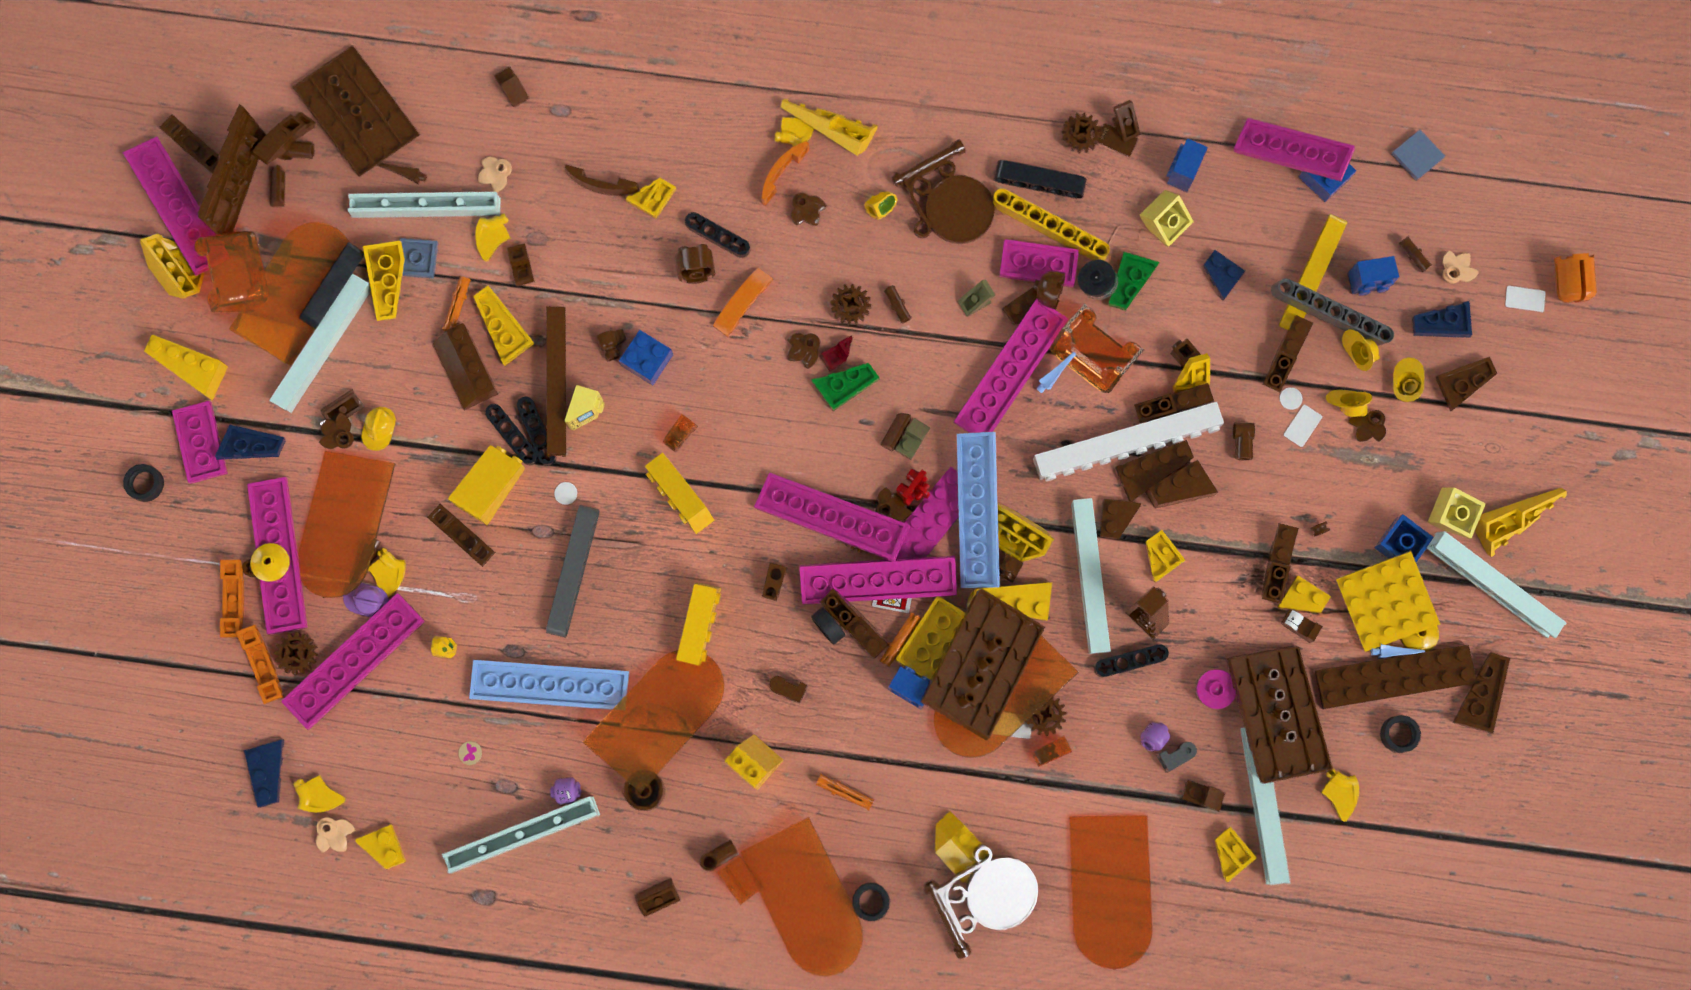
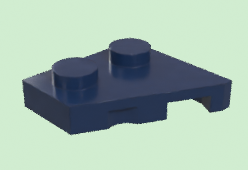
[1203,250,1245,301]

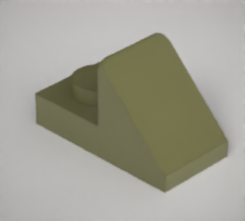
[958,280,995,316]
[895,418,931,460]

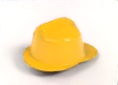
[1342,329,1380,371]
[1393,357,1425,402]
[1326,390,1372,417]
[362,407,396,451]

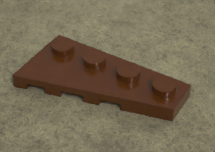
[1115,440,1194,502]
[1453,652,1510,734]

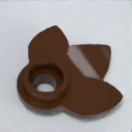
[791,193,826,226]
[788,333,820,369]
[1349,410,1386,442]
[319,413,354,449]
[875,487,911,521]

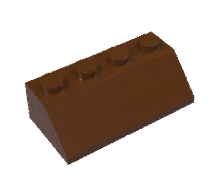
[433,323,498,410]

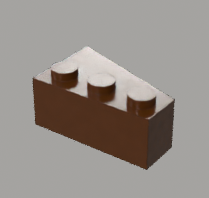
[1145,460,1218,509]

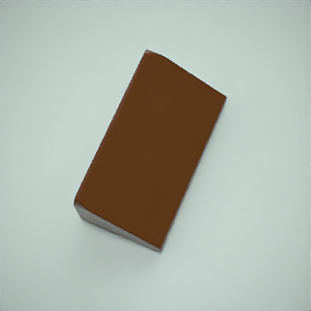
[270,165,285,207]
[321,389,364,422]
[881,413,911,452]
[635,878,681,917]

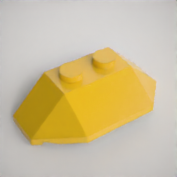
[140,234,204,299]
[997,502,1054,562]
[935,811,994,883]

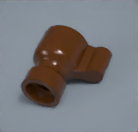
[596,329,626,361]

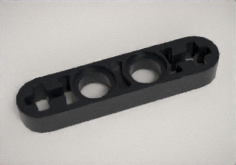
[685,212,750,258]
[517,396,557,466]
[485,404,538,466]
[1094,644,1169,678]

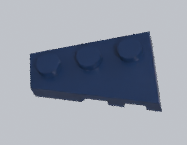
[1412,301,1472,338]
[215,425,286,460]
[244,739,284,808]

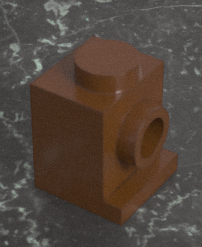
[1170,338,1201,369]
[999,554,1024,583]

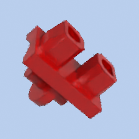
[896,469,930,506]

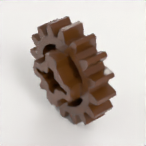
[1061,113,1102,154]
[830,284,871,325]
[274,632,319,675]
[1024,693,1067,736]

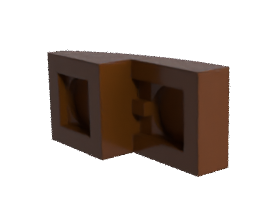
[507,243,535,286]

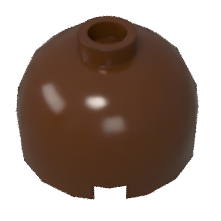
[1033,271,1066,310]

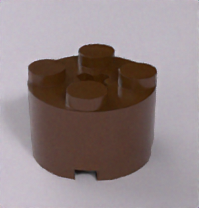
[675,244,715,284]
[623,770,666,811]

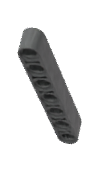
[1271,278,1394,346]
[546,505,600,638]

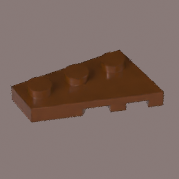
[1435,357,1497,412]

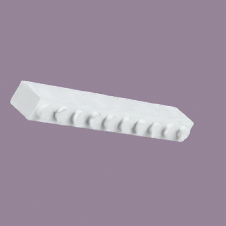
[1033,402,1224,481]

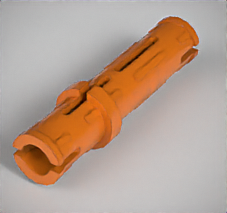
[442,276,471,331]
[879,612,921,668]
[816,774,874,811]

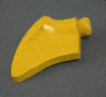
[775,117,814,147]
[475,214,511,262]
[368,548,406,598]
[1321,768,1359,822]
[293,775,346,813]

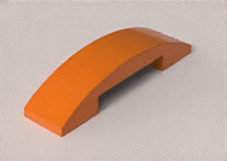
[762,141,810,207]
[713,268,773,337]
[220,560,244,638]
[236,625,283,704]

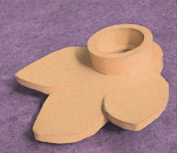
[478,157,512,193]
[1443,251,1479,284]
[316,817,355,853]

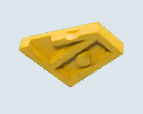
[626,178,676,219]
[1173,353,1210,393]
[1146,530,1185,583]
[1277,575,1331,613]
[355,825,406,870]
[1214,827,1256,882]

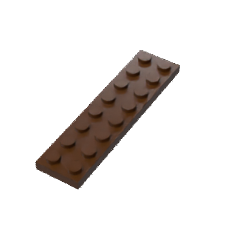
[1315,645,1477,709]

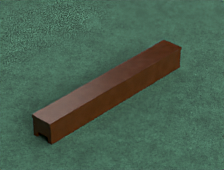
[546,306,566,457]

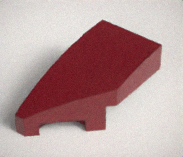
[820,335,853,371]

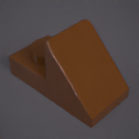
[494,66,529,107]
[1112,100,1141,142]
[1181,780,1225,812]

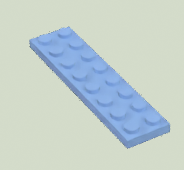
[957,432,1000,588]
[469,660,629,711]

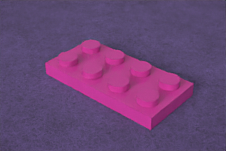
[999,239,1079,287]
[172,401,228,484]

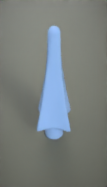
[1036,352,1076,393]
[1371,644,1425,659]

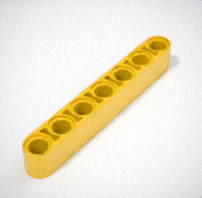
[993,189,1110,261]
[1278,213,1348,330]

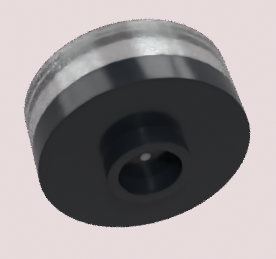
[1078,260,1118,300]

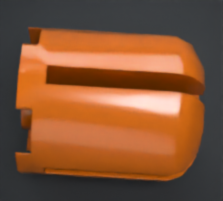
[1554,253,1597,303]

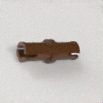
[1399,236,1432,272]
[884,285,912,324]

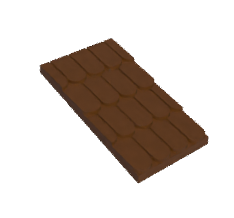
[293,45,420,177]
[198,104,267,246]
[920,588,1045,740]
[1227,645,1333,784]

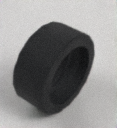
[123,464,164,502]
[811,607,845,645]
[1380,715,1421,753]
[852,883,890,922]

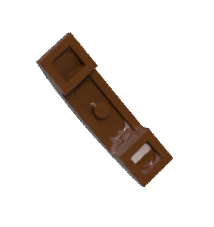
[159,114,219,174]
[565,165,639,196]
[427,504,496,567]

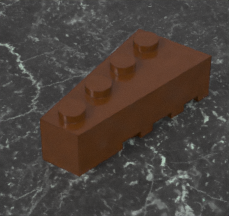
[1126,586,1169,640]

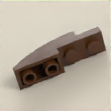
[252,112,316,165]
[1263,315,1313,392]
[1134,383,1214,423]
[1262,523,1299,604]
[820,588,889,658]

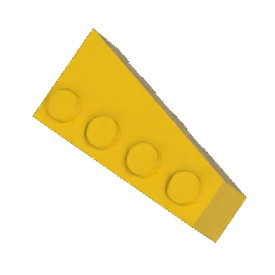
[144,334,228,401]
[645,452,715,534]
[676,583,721,665]

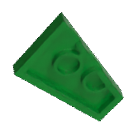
[1108,252,1160,311]
[811,363,880,411]

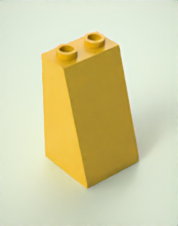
[448,445,525,525]
[724,734,784,790]

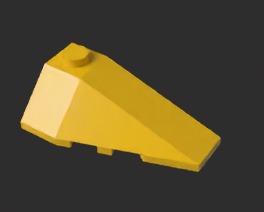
[363,241,405,321]

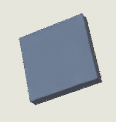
[1392,130,1445,181]
[400,238,438,279]

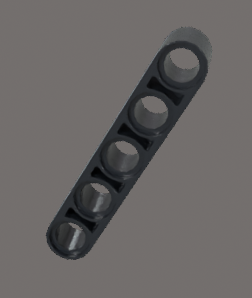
[994,160,1087,199]
[299,242,364,329]

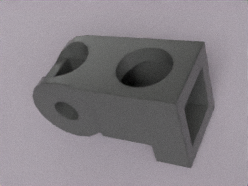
[1156,742,1197,773]

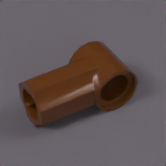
[278,141,315,160]
[1233,422,1255,461]
[700,839,739,872]

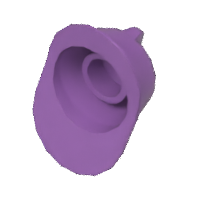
[343,583,389,617]

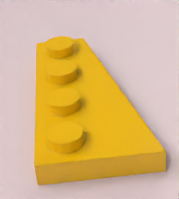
[473,285,535,367]
[973,582,1052,621]

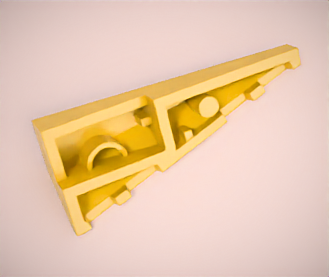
[781,99,878,156]
[1475,488,1567,557]

